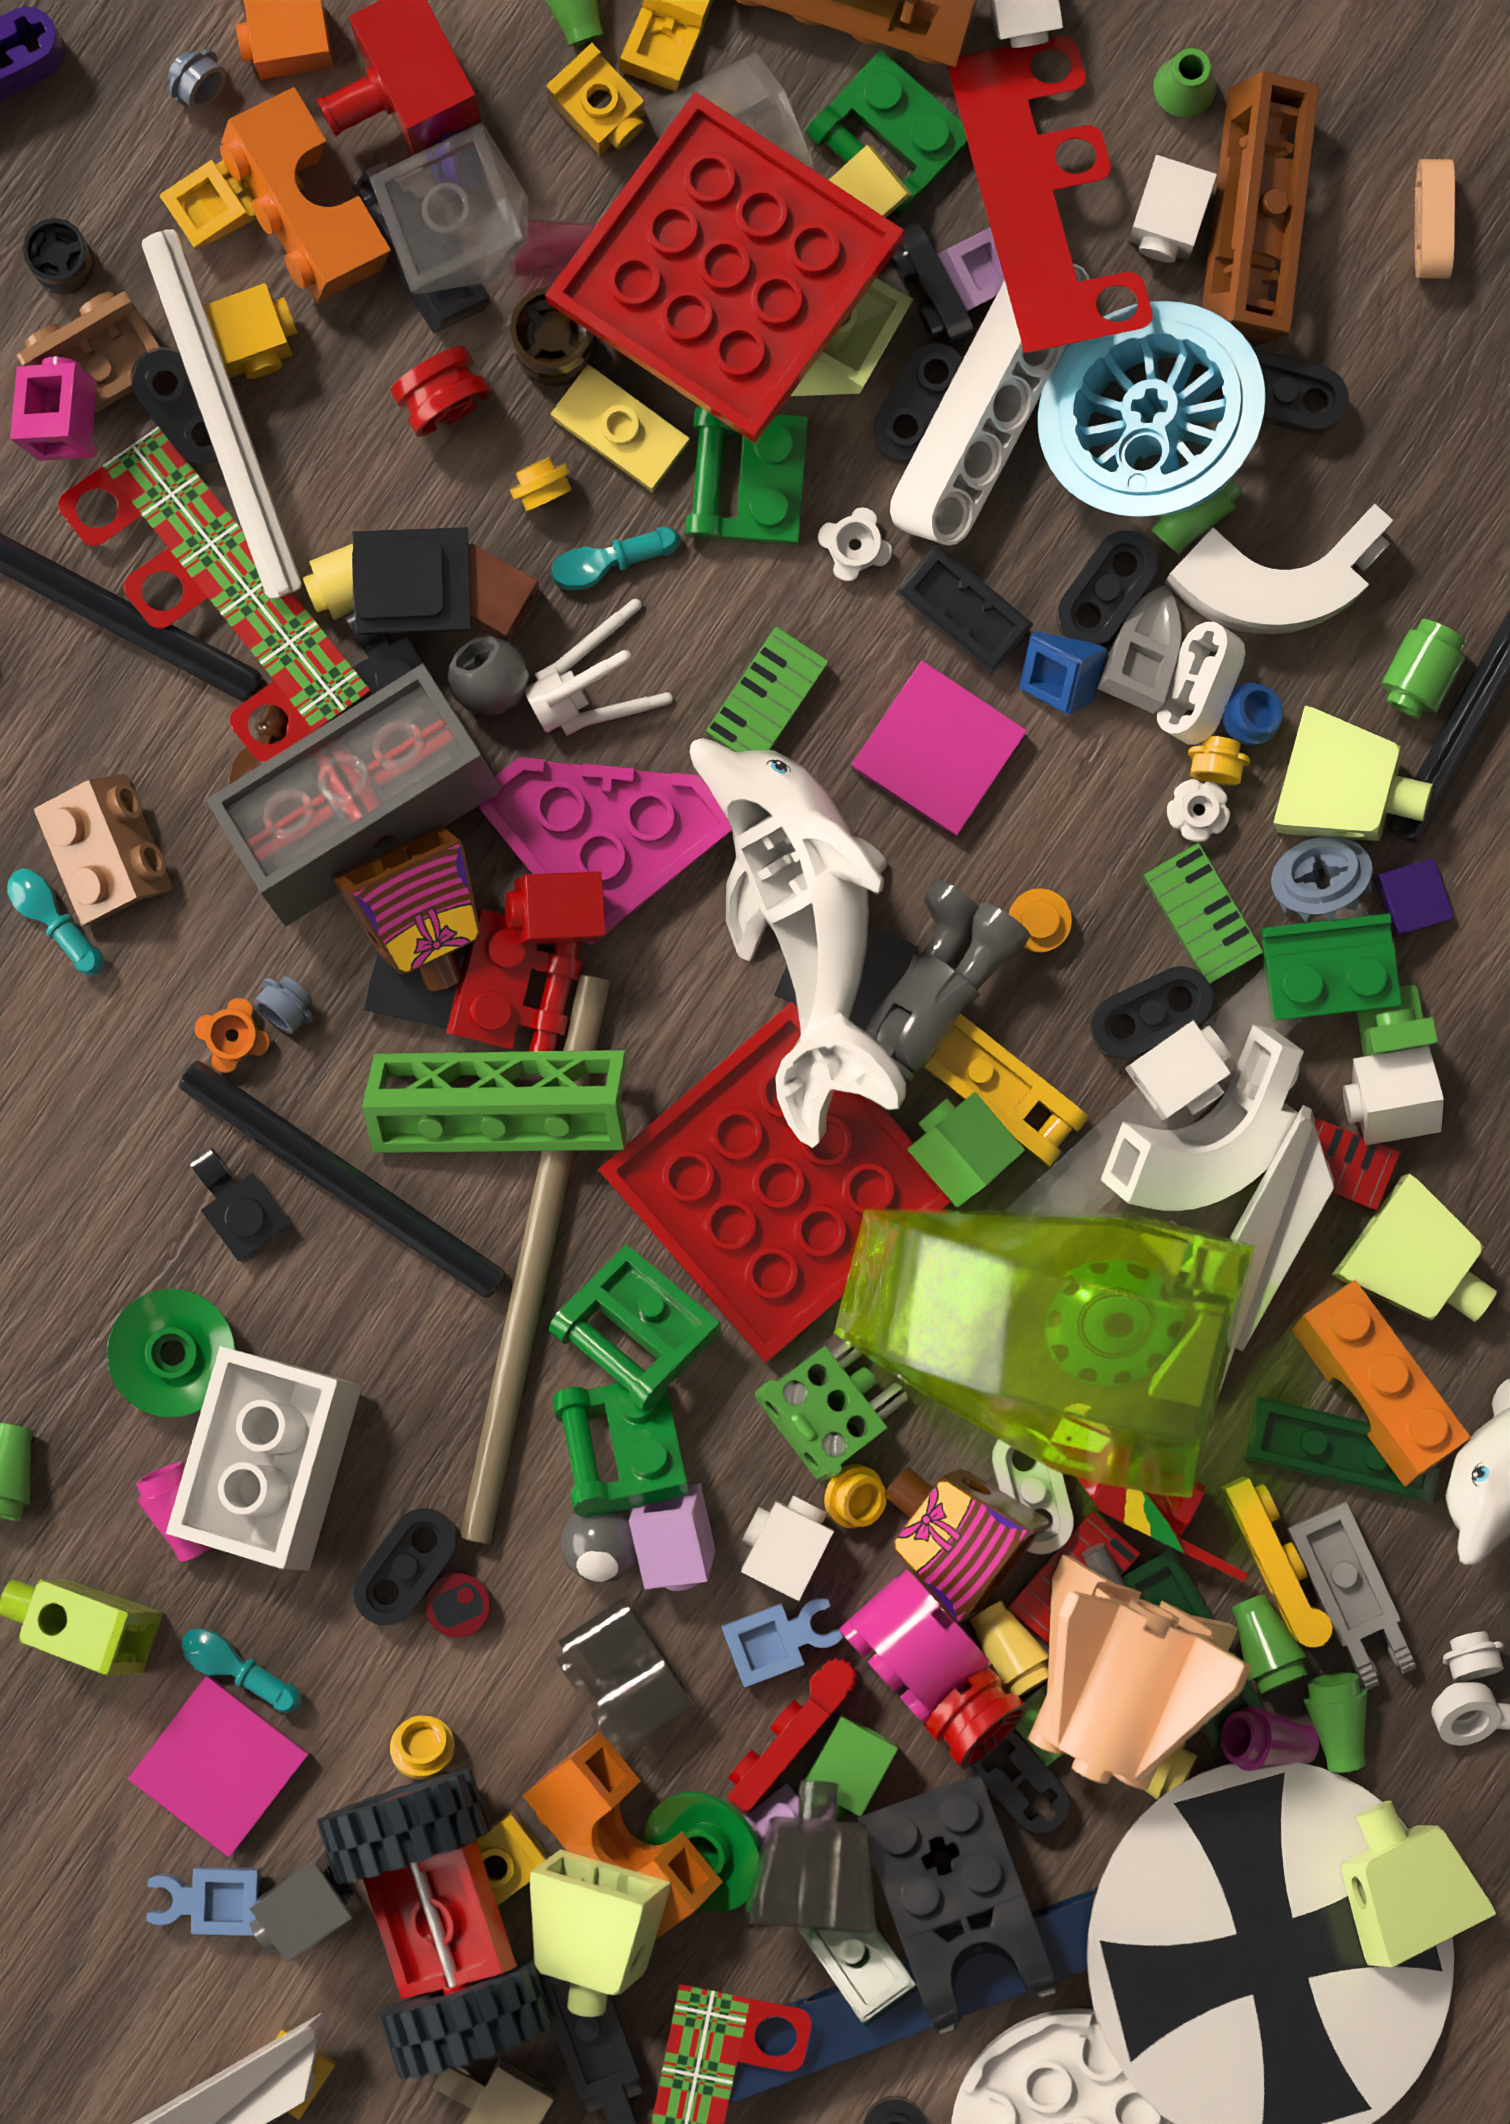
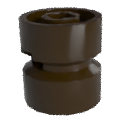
[509,286,595,387]

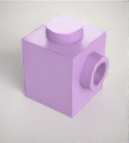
[629,1483,716,1591]

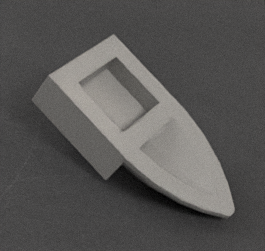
[1097,585,1182,714]

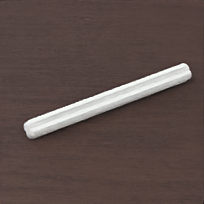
[142,229,302,598]

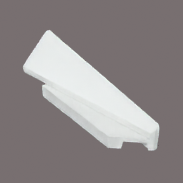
[1152,1105,1334,1409]
[132,2012,328,2124]

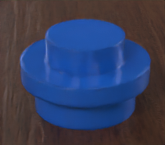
[1221,682,1283,746]

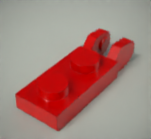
[727,1658,858,1812]

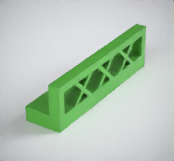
[362,1050,627,1153]

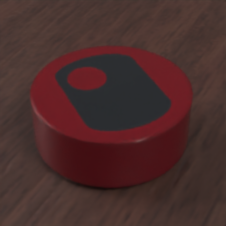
[425,1572,491,1638]

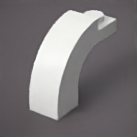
[1164,504,1393,634]
[1101,1024,1304,1211]

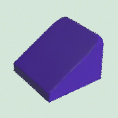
[1373,858,1454,938]

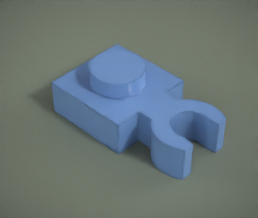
[721,1597,843,1688]
[146,1866,261,1936]

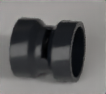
[23,218,95,295]

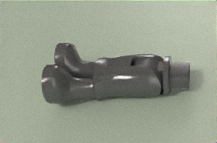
[865,879,1031,1084]

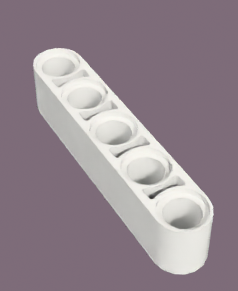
[890,264,1090,545]

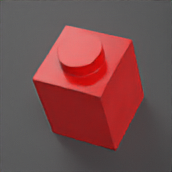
[505,871,606,945]

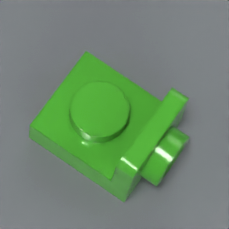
[1356,985,1438,1057]

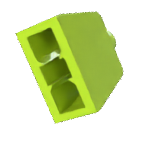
[0,1579,164,1675]

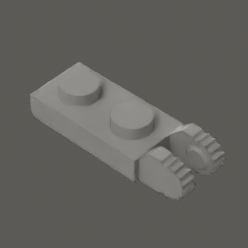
[1286,1502,1416,1690]

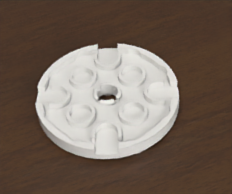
[951,2008,1173,2124]

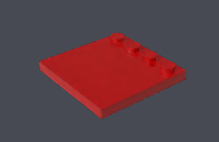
[545,92,905,444]
[598,1002,951,1363]

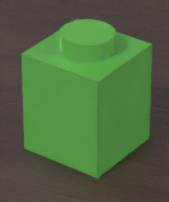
[907,1092,1025,1207]
[803,1712,898,1819]

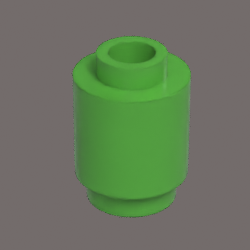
[1380,619,1467,719]

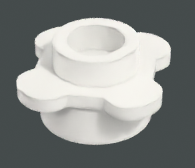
[818,508,892,582]

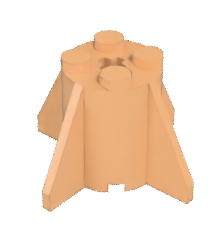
[1028,1555,1252,1790]

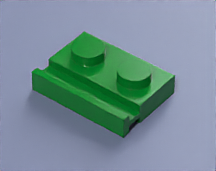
[1260,913,1402,1022]

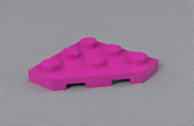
[477,757,732,946]

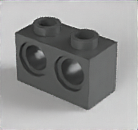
[249,1850,362,1963]

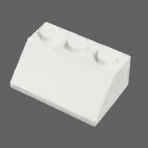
[166,1346,362,1571]

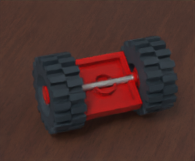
[316,1768,554,2079]

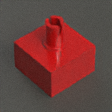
[316,0,483,161]

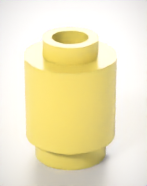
[303,543,355,620]

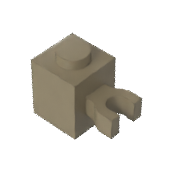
[432,2057,556,2124]

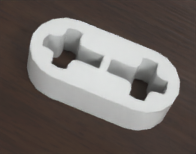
[1157,622,1245,745]

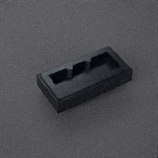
[895,543,1034,675]

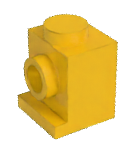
[546,43,646,156]
[472,1808,551,1906]

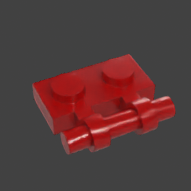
[446,909,583,1052]

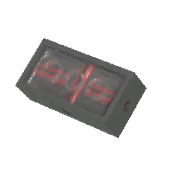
[205,663,502,927]

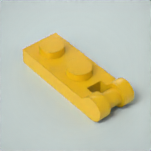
[923,1013,1089,1167]
[1220,1476,1333,1648]

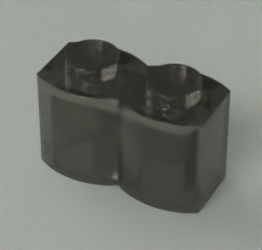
[556,1596,696,1749]

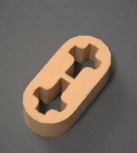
[1415,159,1455,279]

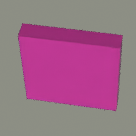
[850,660,1027,838]
[127,1675,310,1857]

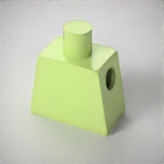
[1273,706,1433,841]
[1332,1174,1497,1322]
[1341,1801,1496,1967]
[530,1849,671,2017]

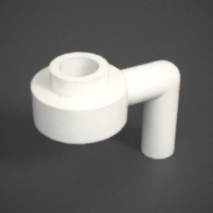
[1431,1682,1510,1745]

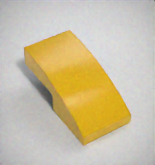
[618,0,713,93]
[159,160,305,250]

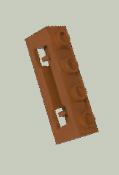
[736,0,978,67]
[1202,70,1320,346]

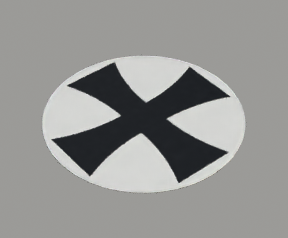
[1087,1763,1454,2124]

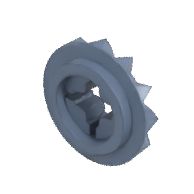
[1271,836,1374,923]

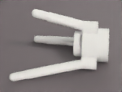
[524,599,673,736]

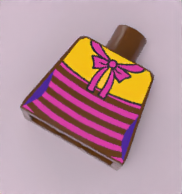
[332,825,481,991]
[884,1467,1049,1624]

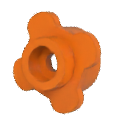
[195,998,270,1073]

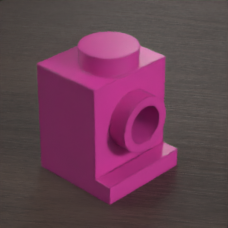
[10,357,97,461]

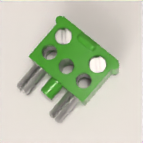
[755,1332,908,1482]

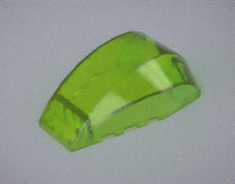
[834,1209,1257,1498]

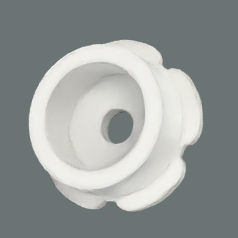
[1167,779,1230,842]
[1443,1631,1505,1682]

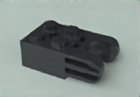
[858,1773,1056,2035]

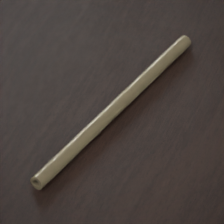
[459,975,611,1544]

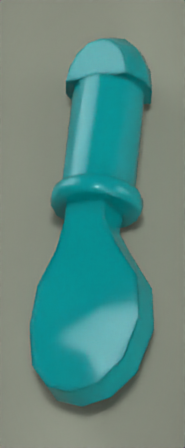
[551,527,680,590]
[7,868,104,976]
[181,1628,302,1713]

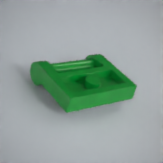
[804,49,968,218]
[685,407,808,546]
[549,1244,721,1411]
[552,1383,690,1517]

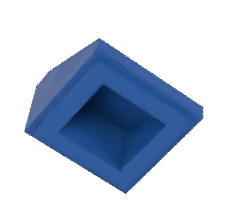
[1019,631,1107,716]

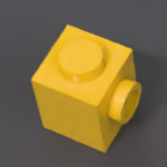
[204,283,298,379]

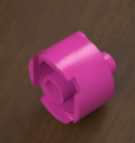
[838,1569,991,1726]

